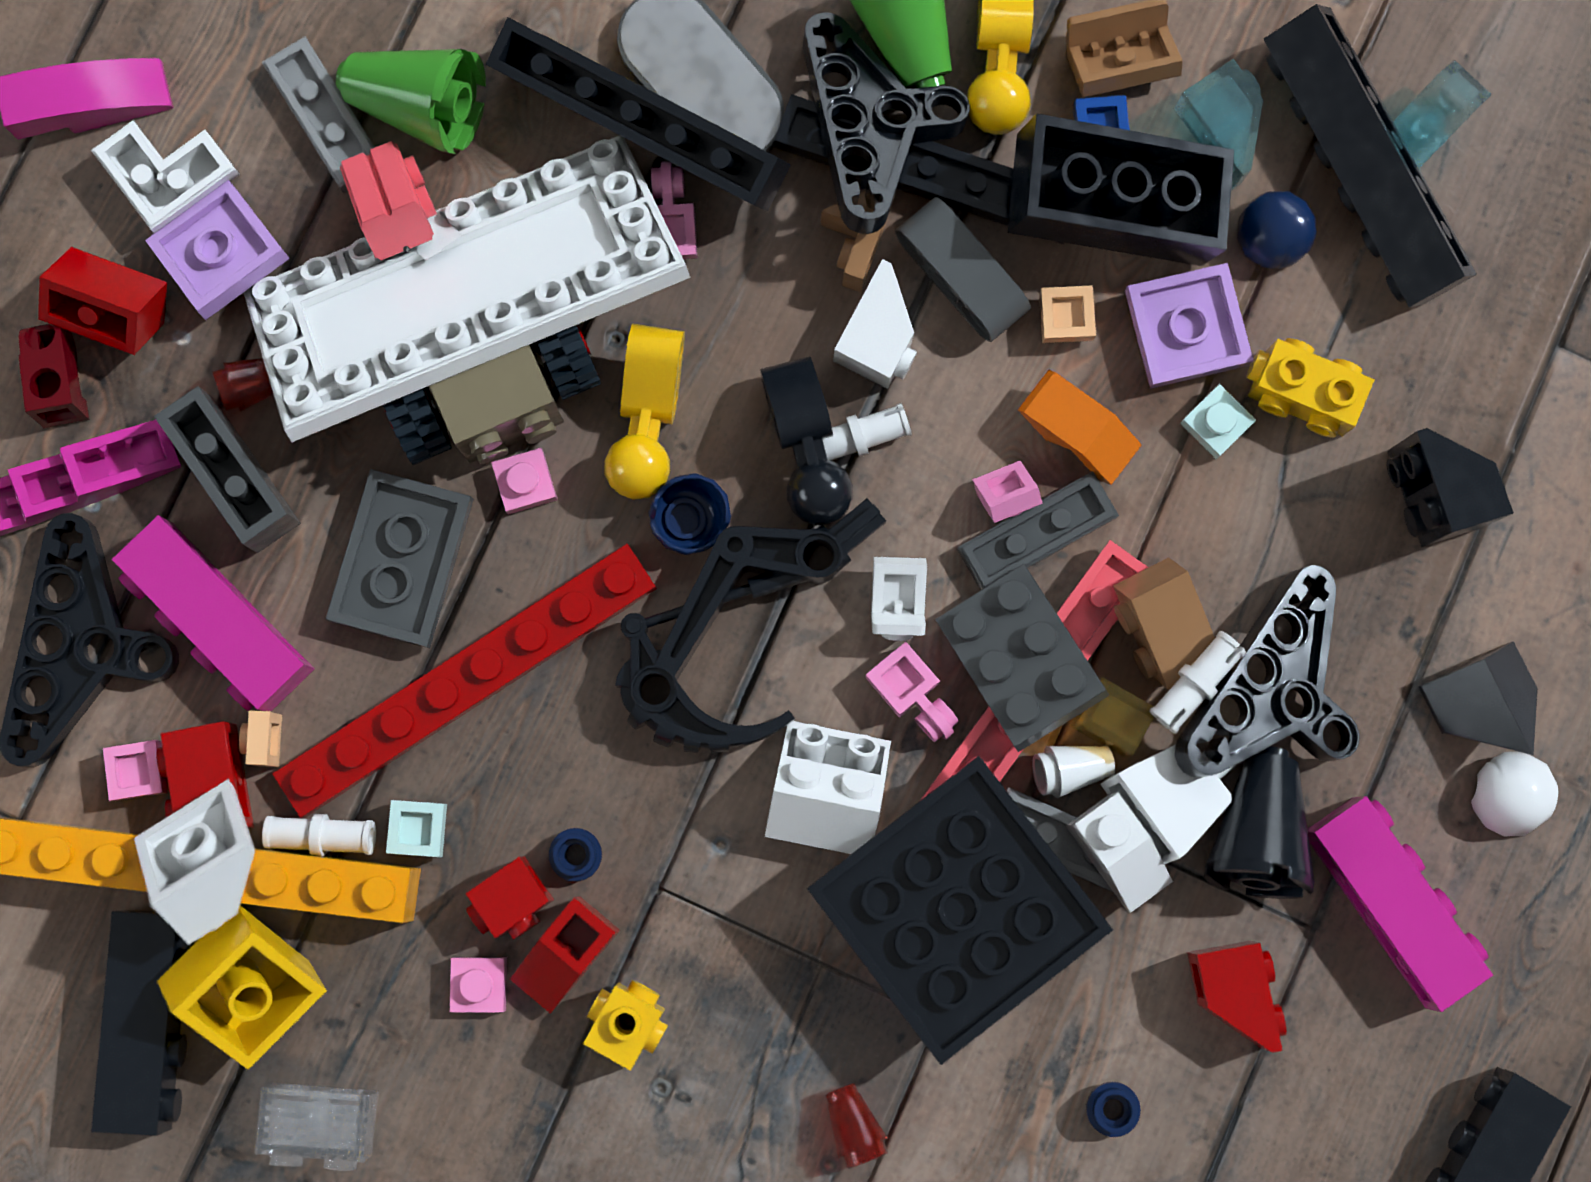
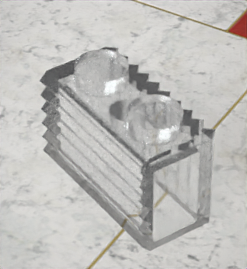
[254,1083,378,1171]

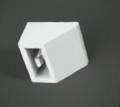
[765,721,891,854]

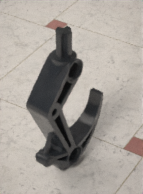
[615,498,886,753]

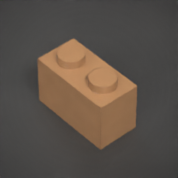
[1113,557,1215,691]

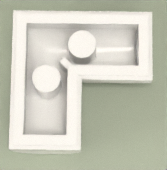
[91,120,240,233]

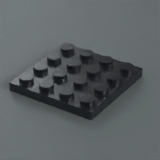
[807,756,1113,1065]

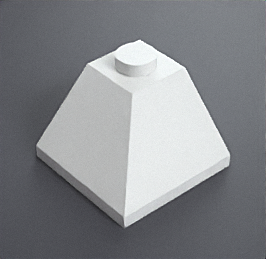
[134,780,255,944]

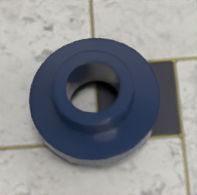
[549,828,602,881]
[1086,1082,1141,1137]

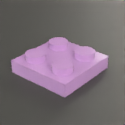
[145,180,289,320]
[1125,263,1254,389]

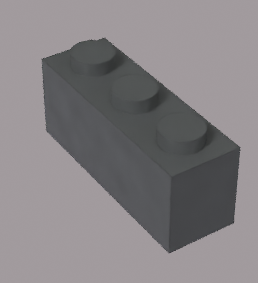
[154,386,301,553]

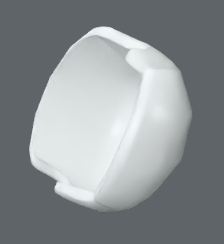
[1471,752,1558,837]

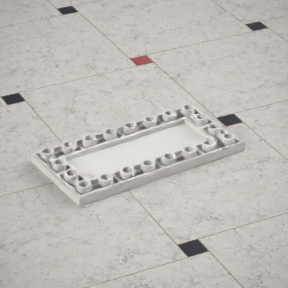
[243,135,690,442]

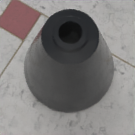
[1204,746,1314,899]

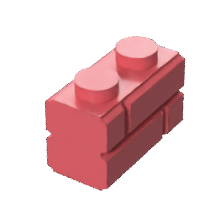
[340,141,437,260]

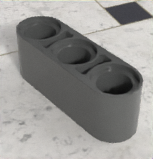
[895,197,1031,342]

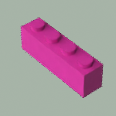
[112,515,315,712]
[1308,796,1493,1012]

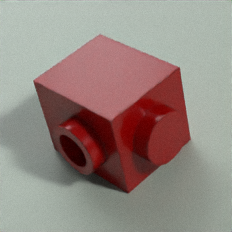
[465,856,554,940]

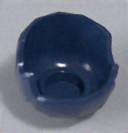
[1237,191,1316,269]
[648,473,731,556]

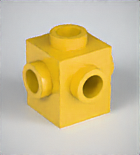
[583,980,668,1071]

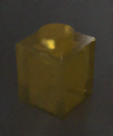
[1070,677,1154,758]

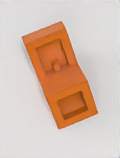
[1018,370,1142,485]

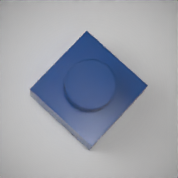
[1073,95,1130,130]

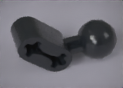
[760,356,853,525]

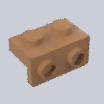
[1066,0,1183,98]

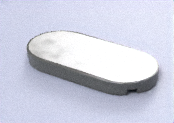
[617,0,784,153]

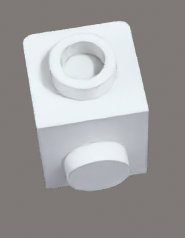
[871,557,927,641]

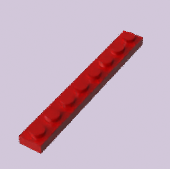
[272,543,657,818]

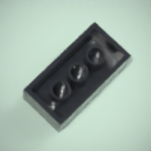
[1008,113,1234,266]

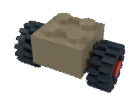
[383,325,601,465]

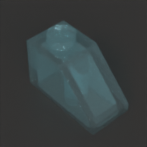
[1174,58,1263,190]
[1393,60,1492,168]

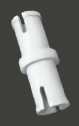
[823,403,912,461]
[1149,631,1246,734]
[262,814,376,856]

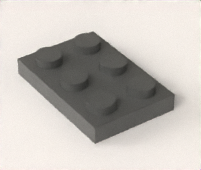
[326,469,474,649]
[935,564,1109,752]

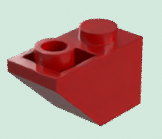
[510,896,620,1014]
[1187,941,1287,1053]

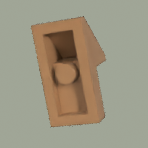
[821,190,896,292]

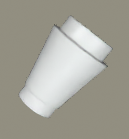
[1032,745,1115,798]

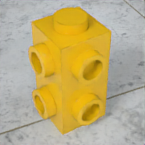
[1246,338,1375,438]

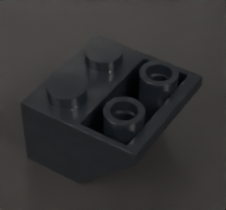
[1387,428,1514,548]

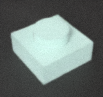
[1180,384,1256,459]
[386,800,447,857]

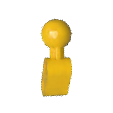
[967,0,1034,135]
[604,323,685,500]

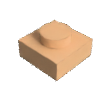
[1039,285,1096,343]
[239,711,282,767]

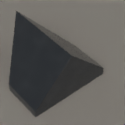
[1419,641,1538,755]

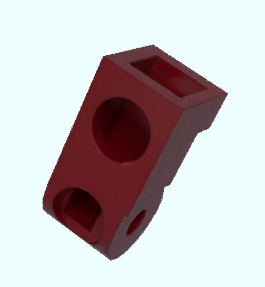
[18,324,89,428]

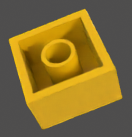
[157,905,327,1070]

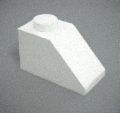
[833,259,917,389]
[1066,793,1173,913]

